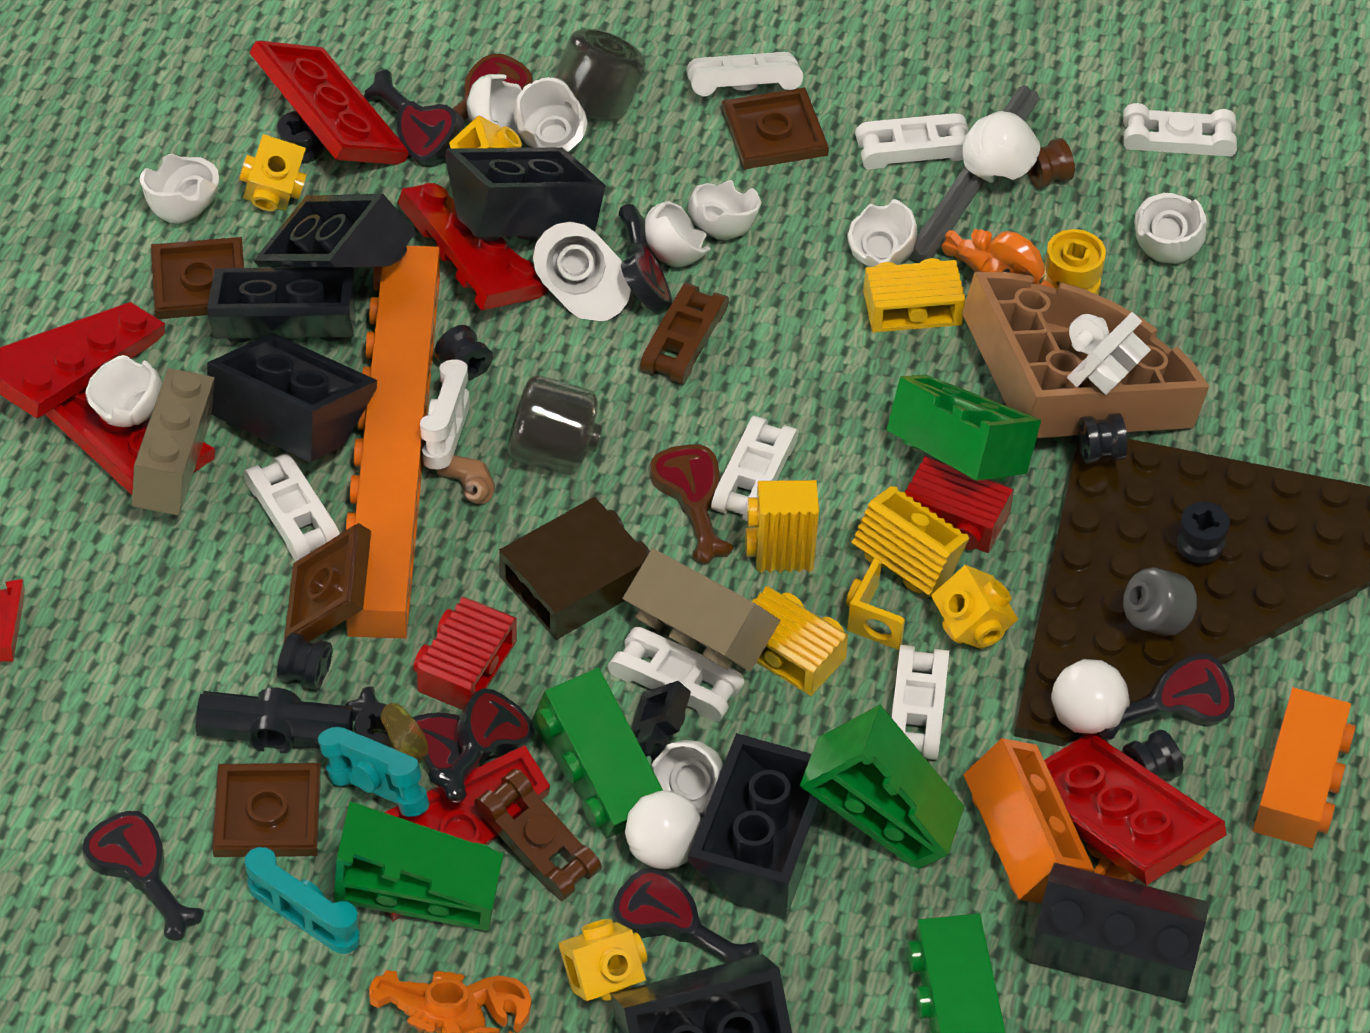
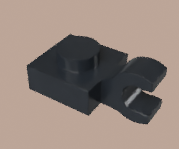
[631,681,691,766]

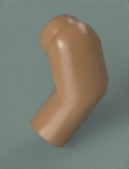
[437,455,495,504]

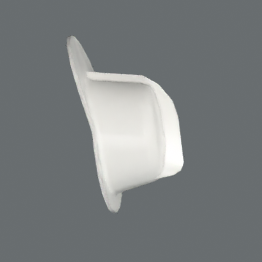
[533,222,631,321]

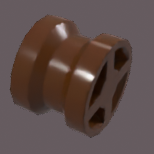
[1027,138,1075,189]

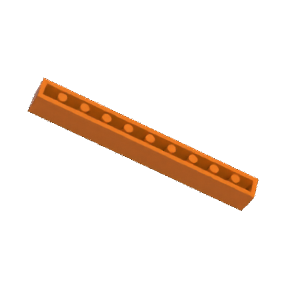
[346,246,440,639]

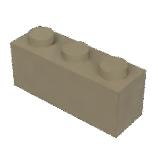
[132,368,215,516]
[622,548,781,672]

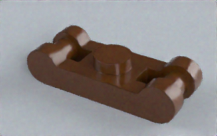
[640,282,729,385]
[474,768,602,901]

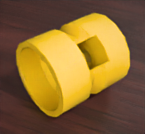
[1042,229,1106,295]

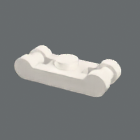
[686,52,803,96]
[1123,103,1237,156]
[855,113,969,169]
[420,360,470,469]
[711,415,799,521]
[243,452,340,562]
[607,627,745,722]
[892,645,949,761]

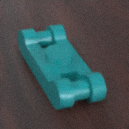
[318,727,430,817]
[245,847,360,954]

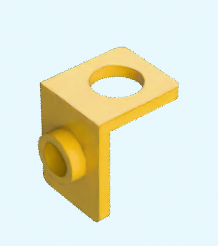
[846,558,905,650]

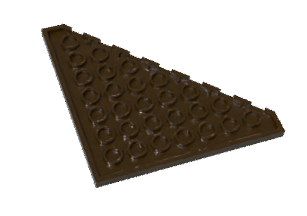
[1014,438,1370,746]

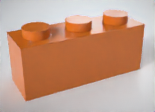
[1252,687,1356,848]
[963,738,1094,904]

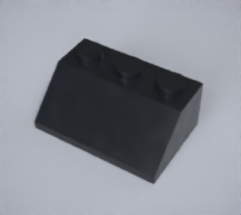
[445,147,606,241]
[253,194,416,267]
[207,267,356,343]
[207,333,377,462]
[688,733,828,918]
[1030,862,1210,1003]
[610,954,792,1033]

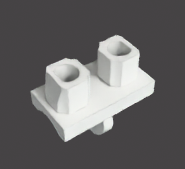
[1067,312,1151,395]

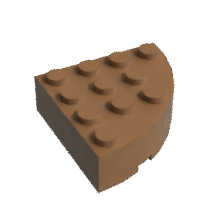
[962,272,1210,438]

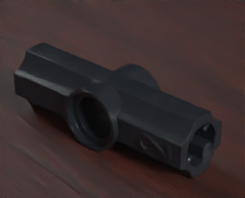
[195,687,354,754]

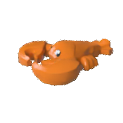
[941,229,1054,288]
[369,970,532,1033]

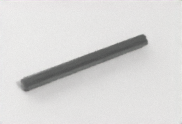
[909,85,1039,263]

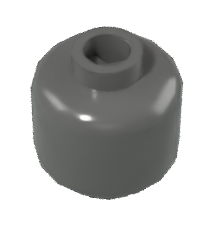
[1123,567,1197,636]

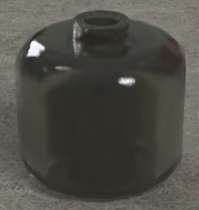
[553,28,646,121]
[507,375,603,475]

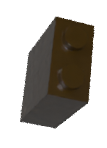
[499,496,650,640]

